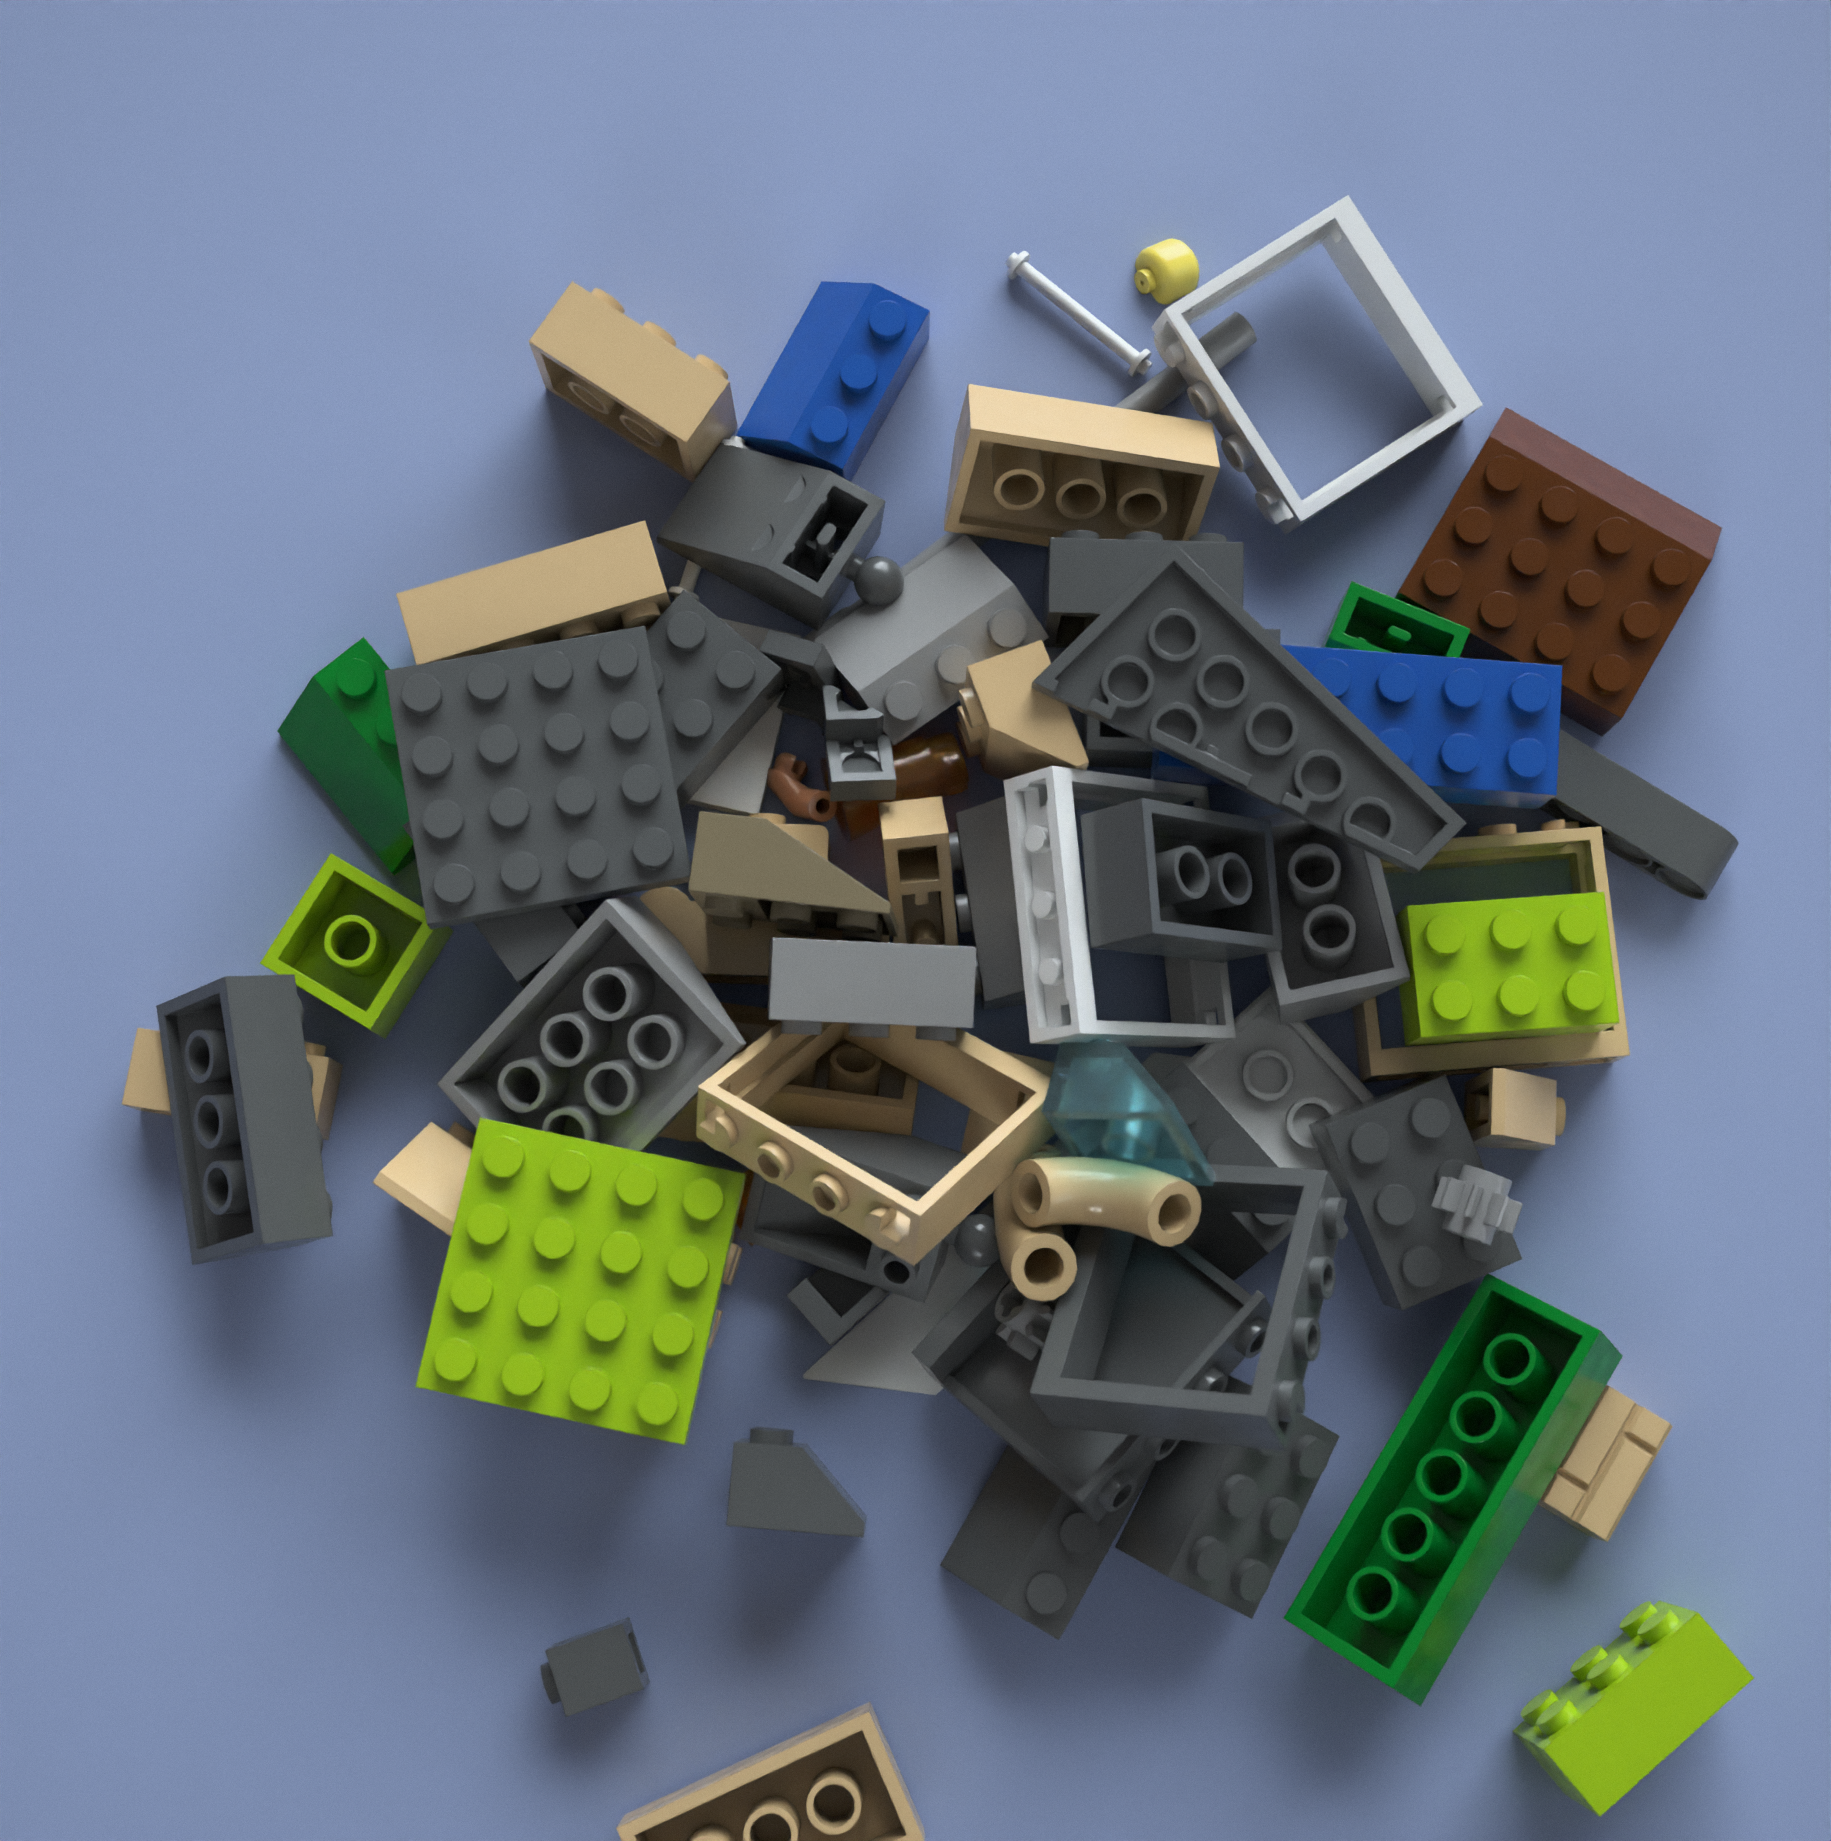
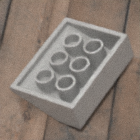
[437,896,746,1152]

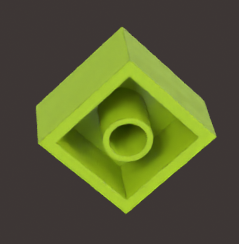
[260,853,454,1039]

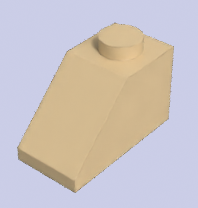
[1464,1068,1566,1151]

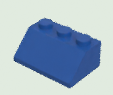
[736,281,930,482]

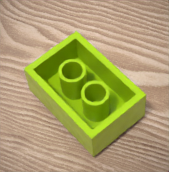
[1395,892,1620,1047]
[1513,1600,1754,1817]

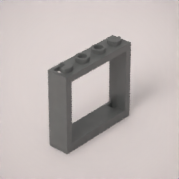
[1029,1159,1349,1451]

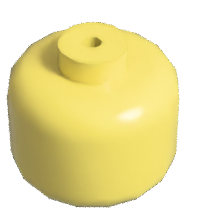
[1134,238,1199,305]

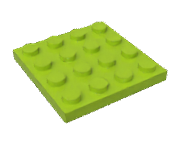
[415,1118,746,1445]

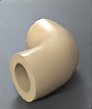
[993,1145,1077,1302]
[1011,1156,1201,1247]

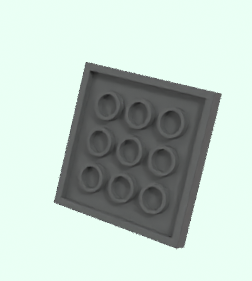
[385,626,691,930]

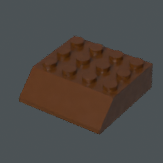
[1394,407,1722,737]

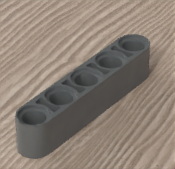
[1539,729,1739,900]

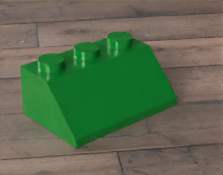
[277,637,416,876]

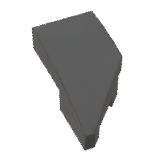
[759,629,845,736]
[822,685,897,801]

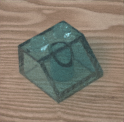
[1042,1039,1216,1186]

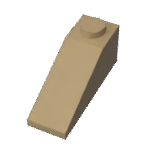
[878,796,958,946]

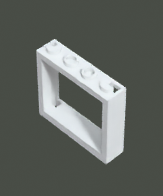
[1151,195,1483,535]
[1004,766,1236,1048]

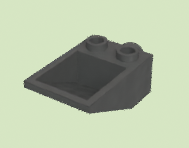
[657,443,904,631]
[739,1125,1000,1303]

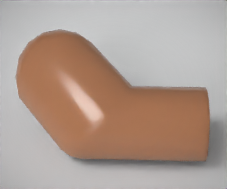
[767,752,837,822]

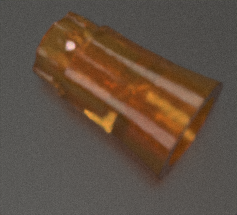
[820,732,969,843]

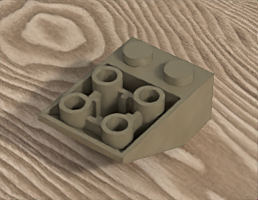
[688,811,899,942]

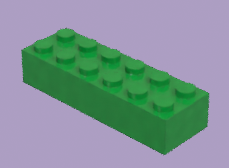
[1283,1274,1623,1706]

